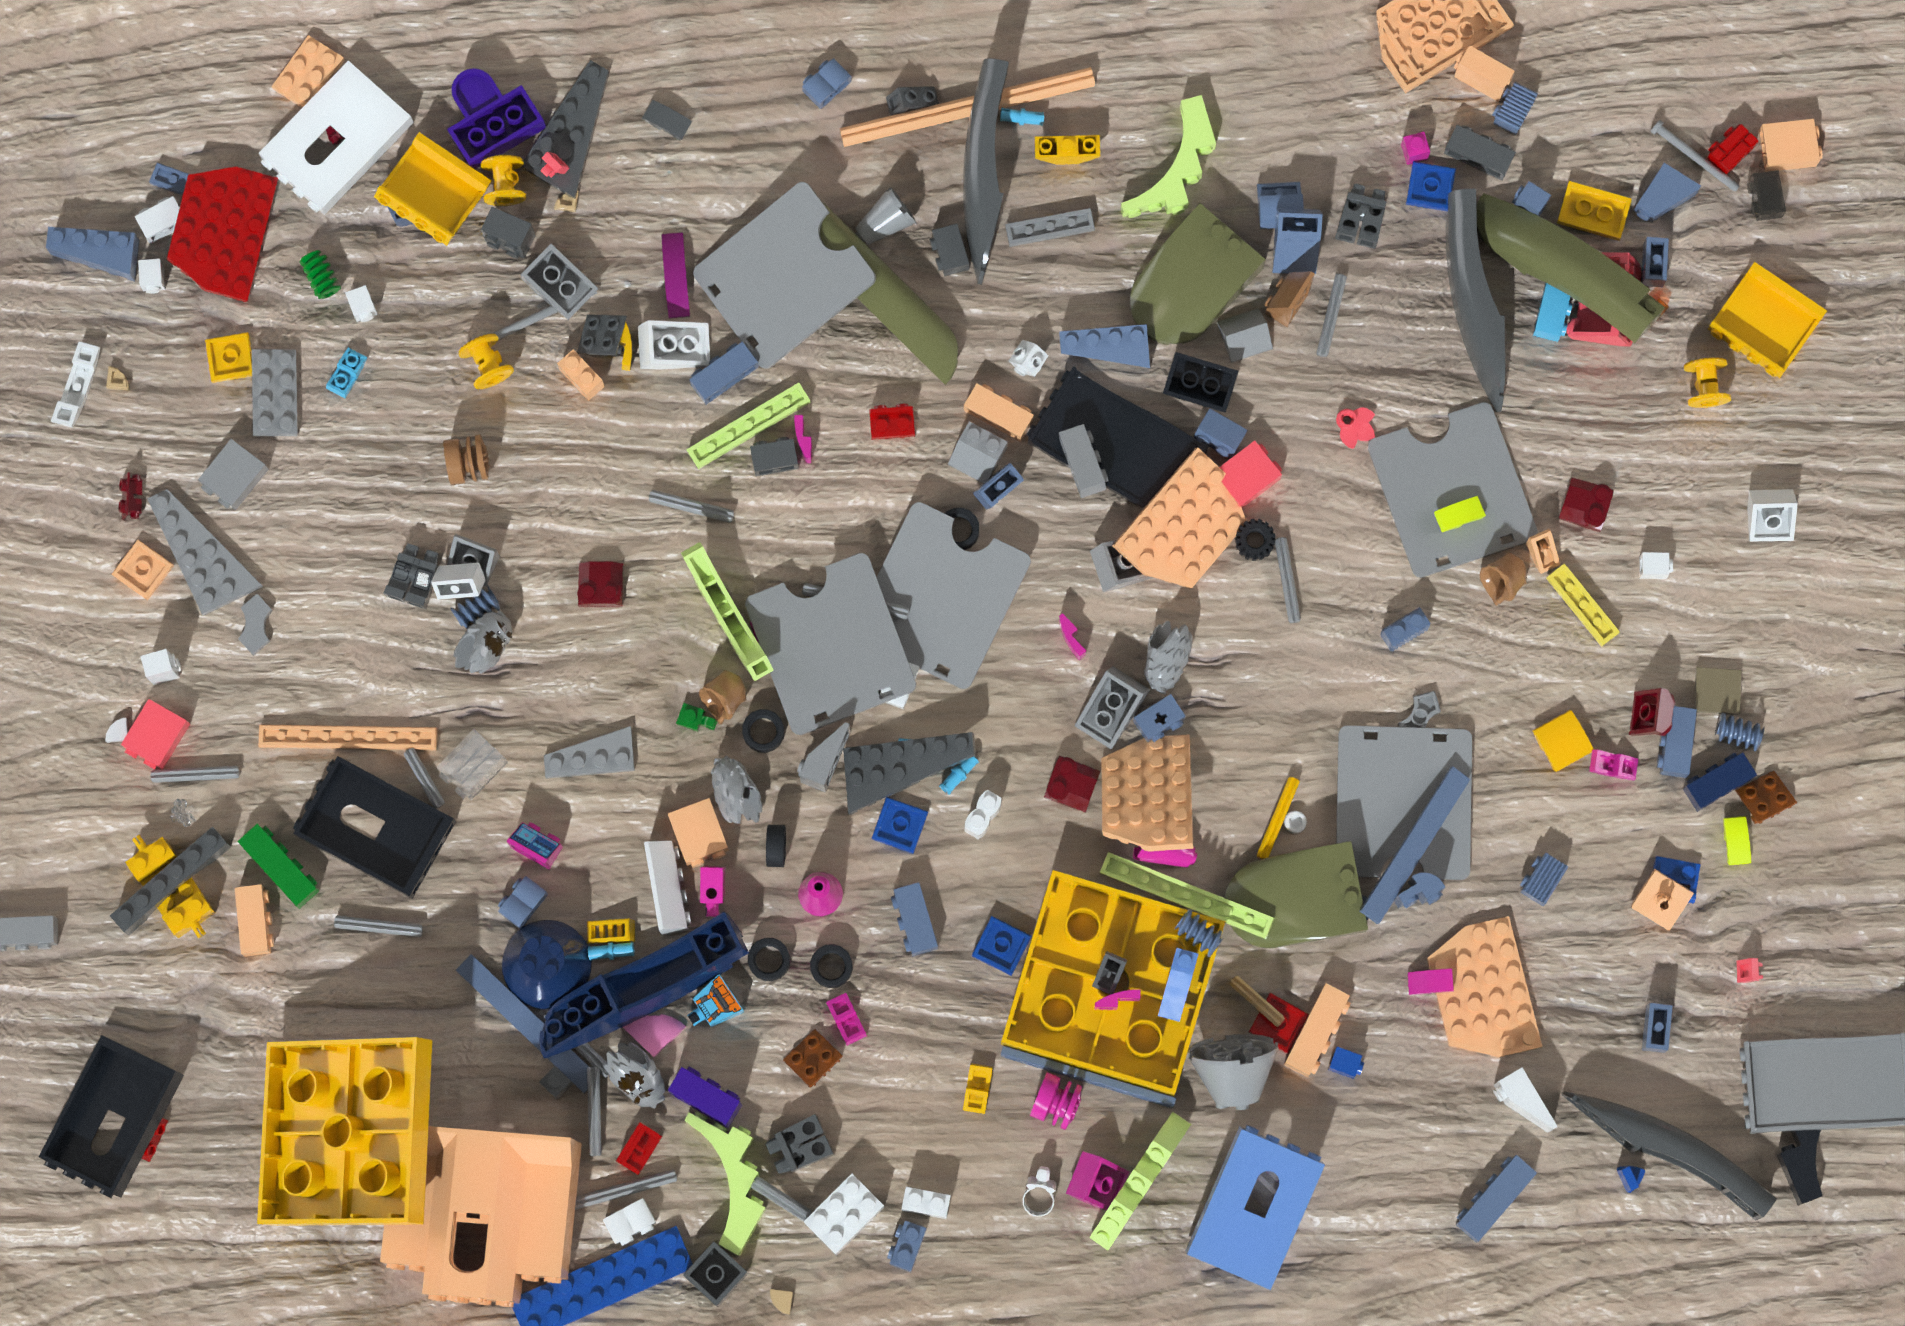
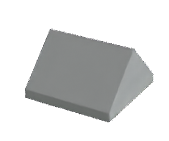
[1217,309,1273,363]
[447,534,500,586]

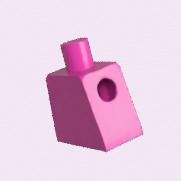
[700,866,726,917]

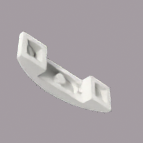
[51,342,100,428]

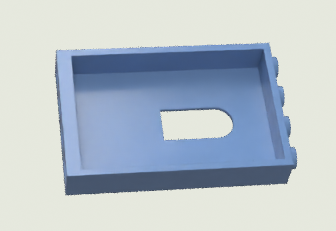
[1185,1125,1325,1290]

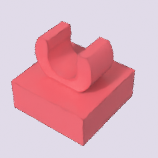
[541,152,570,178]
[1736,958,1763,983]

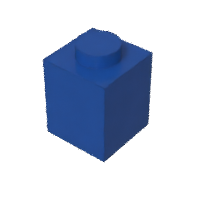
[1328,1047,1364,1079]

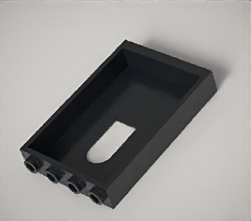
[293,756,456,899]
[39,1035,184,1199]

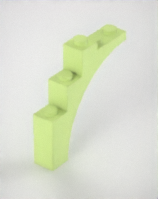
[1121,95,1216,218]
[681,542,773,681]
[685,1112,766,1256]
[1090,1112,1191,1250]

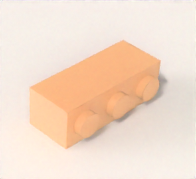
[964,383,1034,442]
[235,884,274,957]

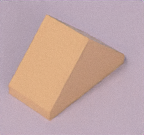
[1525,529,1560,574]

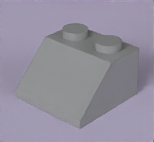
[948,421,1008,484]

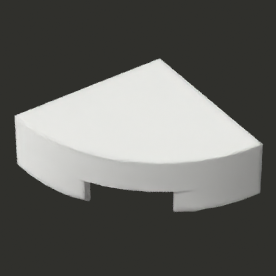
[105,718,128,743]

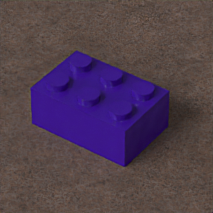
[668,1066,742,1129]

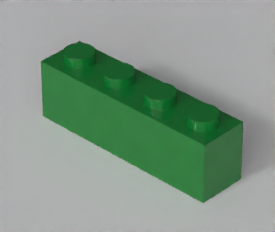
[237,824,319,909]

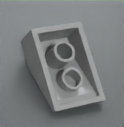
[521,244,598,320]
[1090,540,1153,592]
[1075,666,1150,750]
[797,722,851,793]

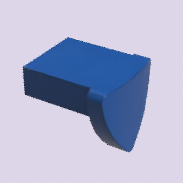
[1616,1166,1645,1193]

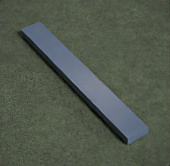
[1360,767,1471,924]
[456,954,589,1094]
[1001,1046,1176,1108]

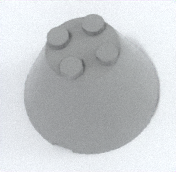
[1187,1034,1278,1110]

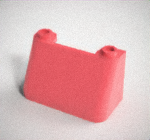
[1567,252,1641,347]

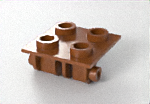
[1735,770,1797,824]
[783,1029,843,1088]

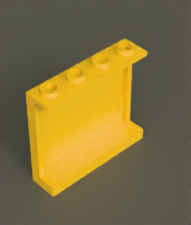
[374,132,492,246]
[1708,262,1827,378]

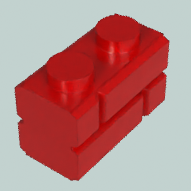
[1707,124,1759,175]

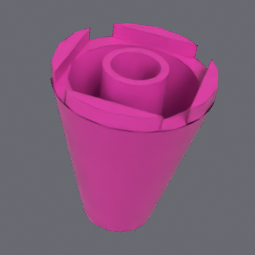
[1133,846,1197,868]
[798,872,843,917]

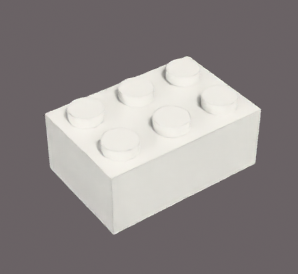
[804,1174,884,1256]

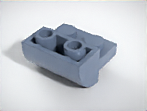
[1256,182,1304,229]
[1394,873,1446,909]

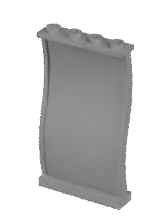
[1739,1033,1905,1134]

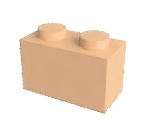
[557,349,605,401]

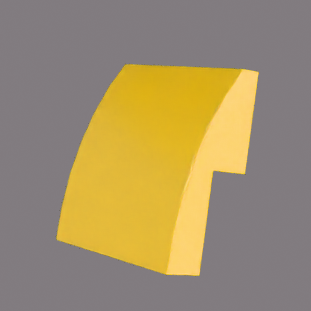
[1532,710,1594,772]

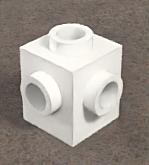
[1009,340,1049,377]

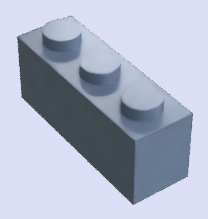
[689,342,759,405]
[1657,706,1697,778]
[891,882,938,957]

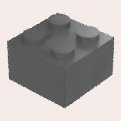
[481,207,536,259]
[683,1241,749,1307]

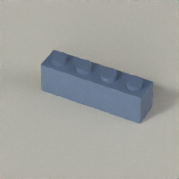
[1456,1155,1537,1243]

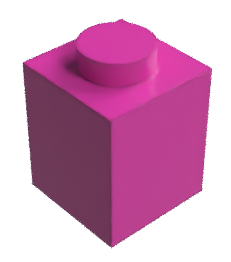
[1401,132,1430,165]

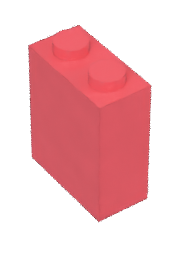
[1220,441,1282,508]
[121,699,190,770]

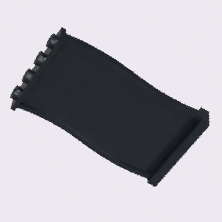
[1026,366,1209,509]

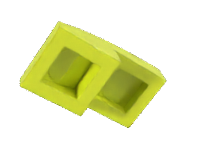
[1434,496,1486,532]
[1723,816,1751,865]

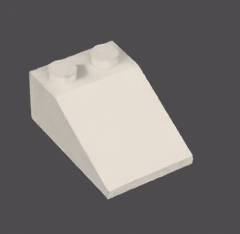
[638,320,710,370]
[1493,1068,1558,1133]

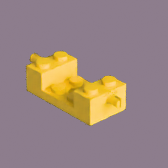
[125,835,216,938]

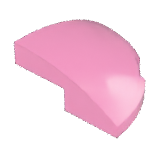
[623,1014,686,1058]

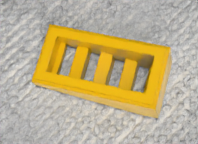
[587,918,635,944]

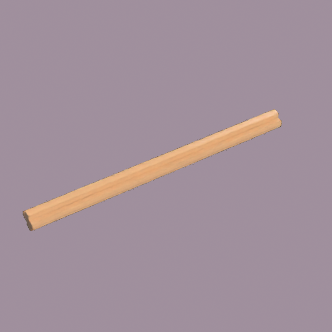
[839,67,1095,147]

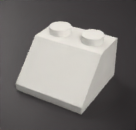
[1747,489,1798,542]

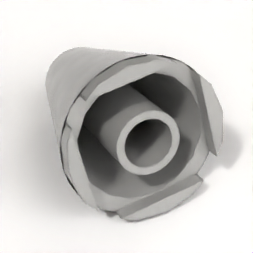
[855,188,916,245]

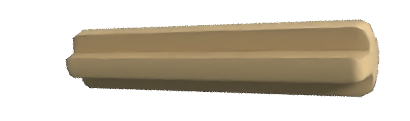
[1230,976,1285,1027]

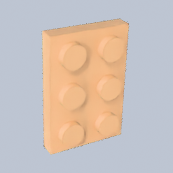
[272,35,345,108]

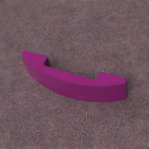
[661,232,690,319]

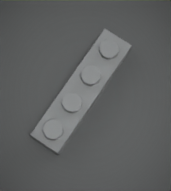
[1005,208,1095,247]

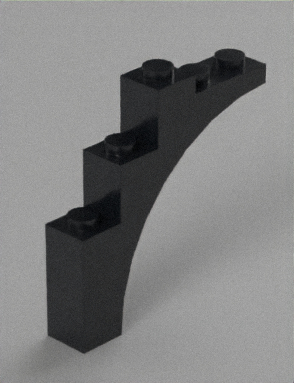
[1777,1130,1823,1206]

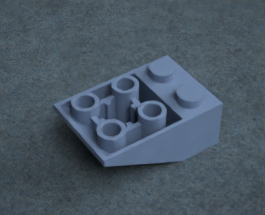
[1272,208,1323,274]

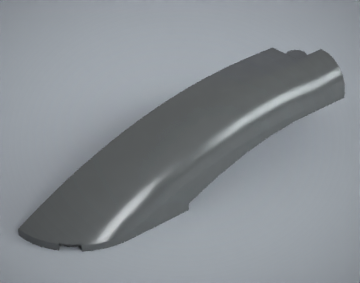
[963,58,1009,285]
[1446,189,1505,412]
[1562,1091,1777,1221]

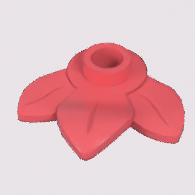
[1336,407,1375,449]

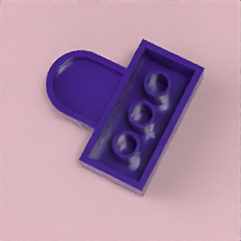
[447,69,546,170]

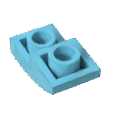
[326,347,367,398]

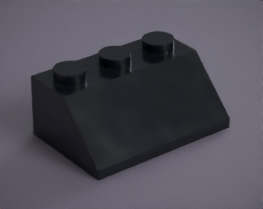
[1163,352,1239,413]

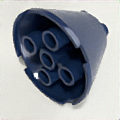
[502,920,592,1009]

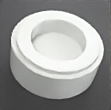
[1284,811,1307,834]

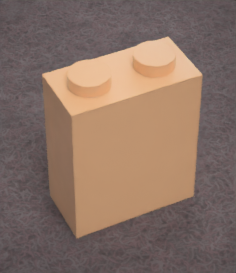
[1454,45,1515,102]
[1759,119,1822,172]
[668,798,729,868]

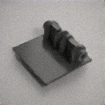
[577,314,627,356]

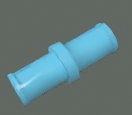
[1000,107,1045,126]
[939,756,979,795]
[588,942,635,961]

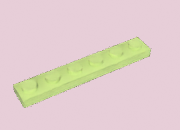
[686,383,811,469]

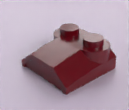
[1558,477,1614,532]
[577,561,623,607]
[1629,688,1675,736]
[1044,756,1101,813]

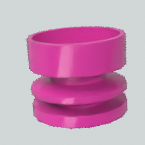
[1030,1072,1083,1130]

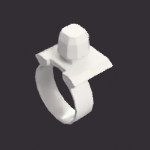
[1023,1166,1057,1216]

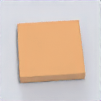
[112,539,174,601]

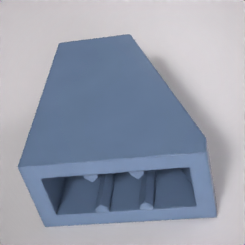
[1634,163,1701,222]

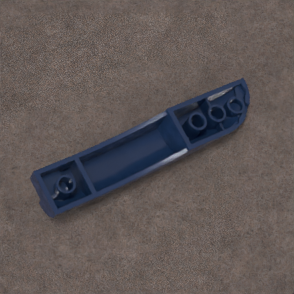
[539,911,749,1059]

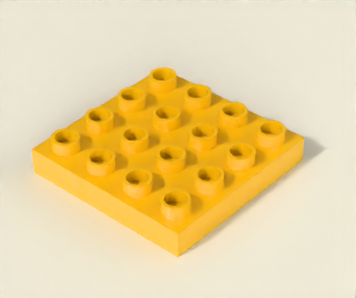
[1001,870,1226,1097]
[257,1037,432,1226]

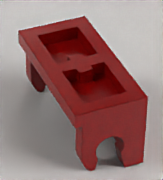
[616,1122,662,1176]

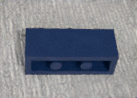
[1683,753,1757,812]

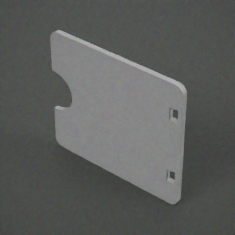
[693,182,876,369]
[1368,402,1538,578]
[877,502,1031,689]
[745,553,916,735]
[1336,726,1472,880]

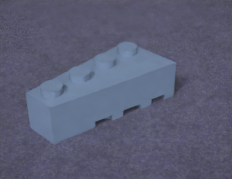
[46,227,140,282]
[1059,324,1150,368]

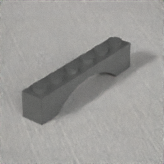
[110,827,231,935]

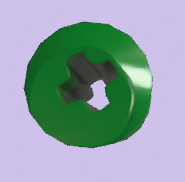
[300,250,341,299]

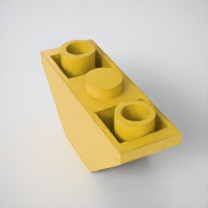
[1035,135,1100,165]

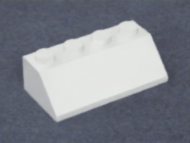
[644,841,692,936]

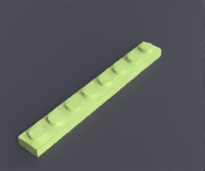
[1100,852,1274,939]

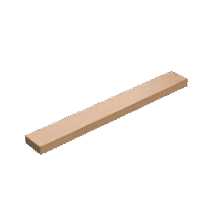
[258,725,437,751]

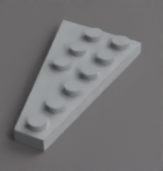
[147,489,263,616]

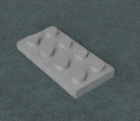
[251,349,298,436]

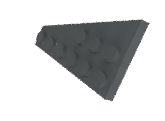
[521,60,609,199]
[843,732,976,815]

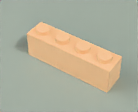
[1284,983,1351,1077]

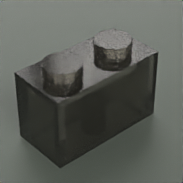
[1747,170,1786,221]

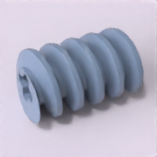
[450,585,500,629]
[1715,713,1765,752]
[1174,909,1224,957]

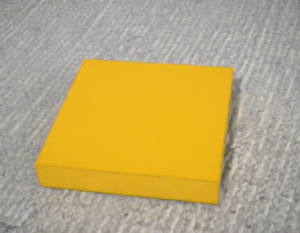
[205,332,252,383]

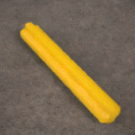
[1257,777,1300,859]

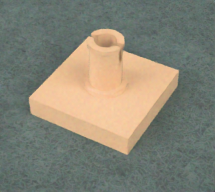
[1631,869,1694,931]

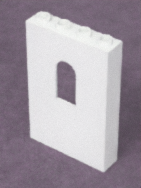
[259,61,414,215]

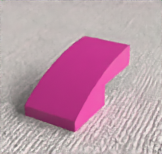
[794,415,812,463]
[1059,613,1086,661]
[1589,749,1638,781]
[1408,969,1454,995]
[1094,989,1141,1010]
[826,993,867,1046]

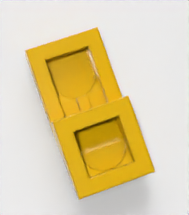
[620,321,632,371]
[963,1063,993,1114]

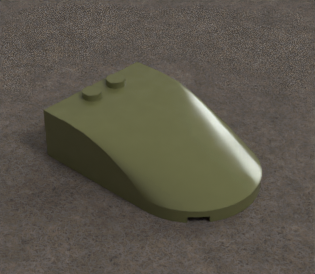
[1130,203,1266,345]
[1225,841,1368,949]

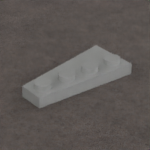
[544,726,635,779]

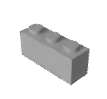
[1059,424,1108,498]
[0,916,58,952]

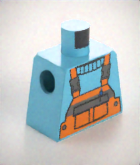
[687,974,744,1027]

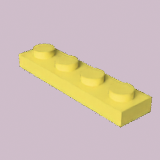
[1546,563,1620,647]

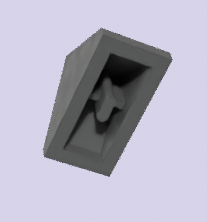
[1092,951,1127,995]

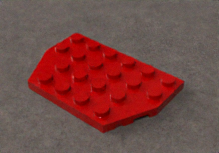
[167,166,278,302]

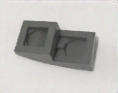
[641,100,692,140]

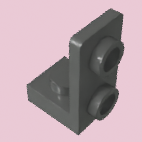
[886,86,939,116]

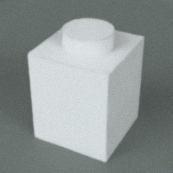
[138,259,165,294]
[345,285,377,322]
[1639,552,1673,579]

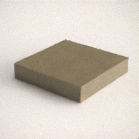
[1694,667,1741,715]

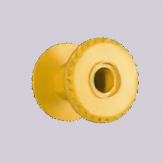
[481,155,527,206]
[458,333,514,390]
[1684,357,1731,408]

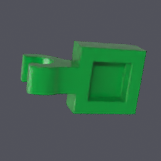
[676,703,717,732]

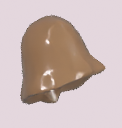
[1479,552,1527,605]
[699,670,747,725]

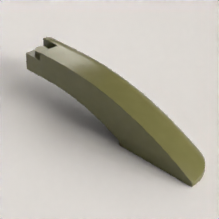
[1476,193,1665,343]
[820,203,959,385]

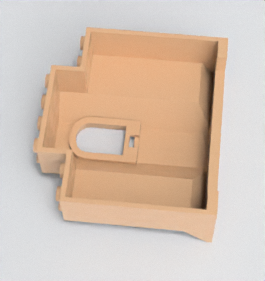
[380,1126,582,1307]

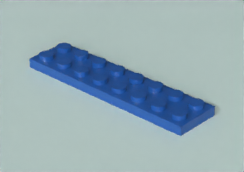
[512,1226,693,1326]

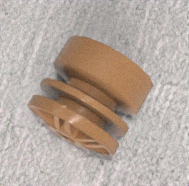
[443,434,490,486]

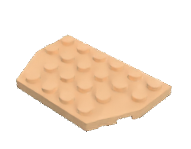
[1376,0,1514,94]
[1112,447,1246,589]
[1101,734,1193,851]
[1427,916,1543,1058]

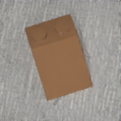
[1264,271,1315,327]

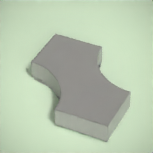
[238,594,272,656]
[1398,691,1441,728]

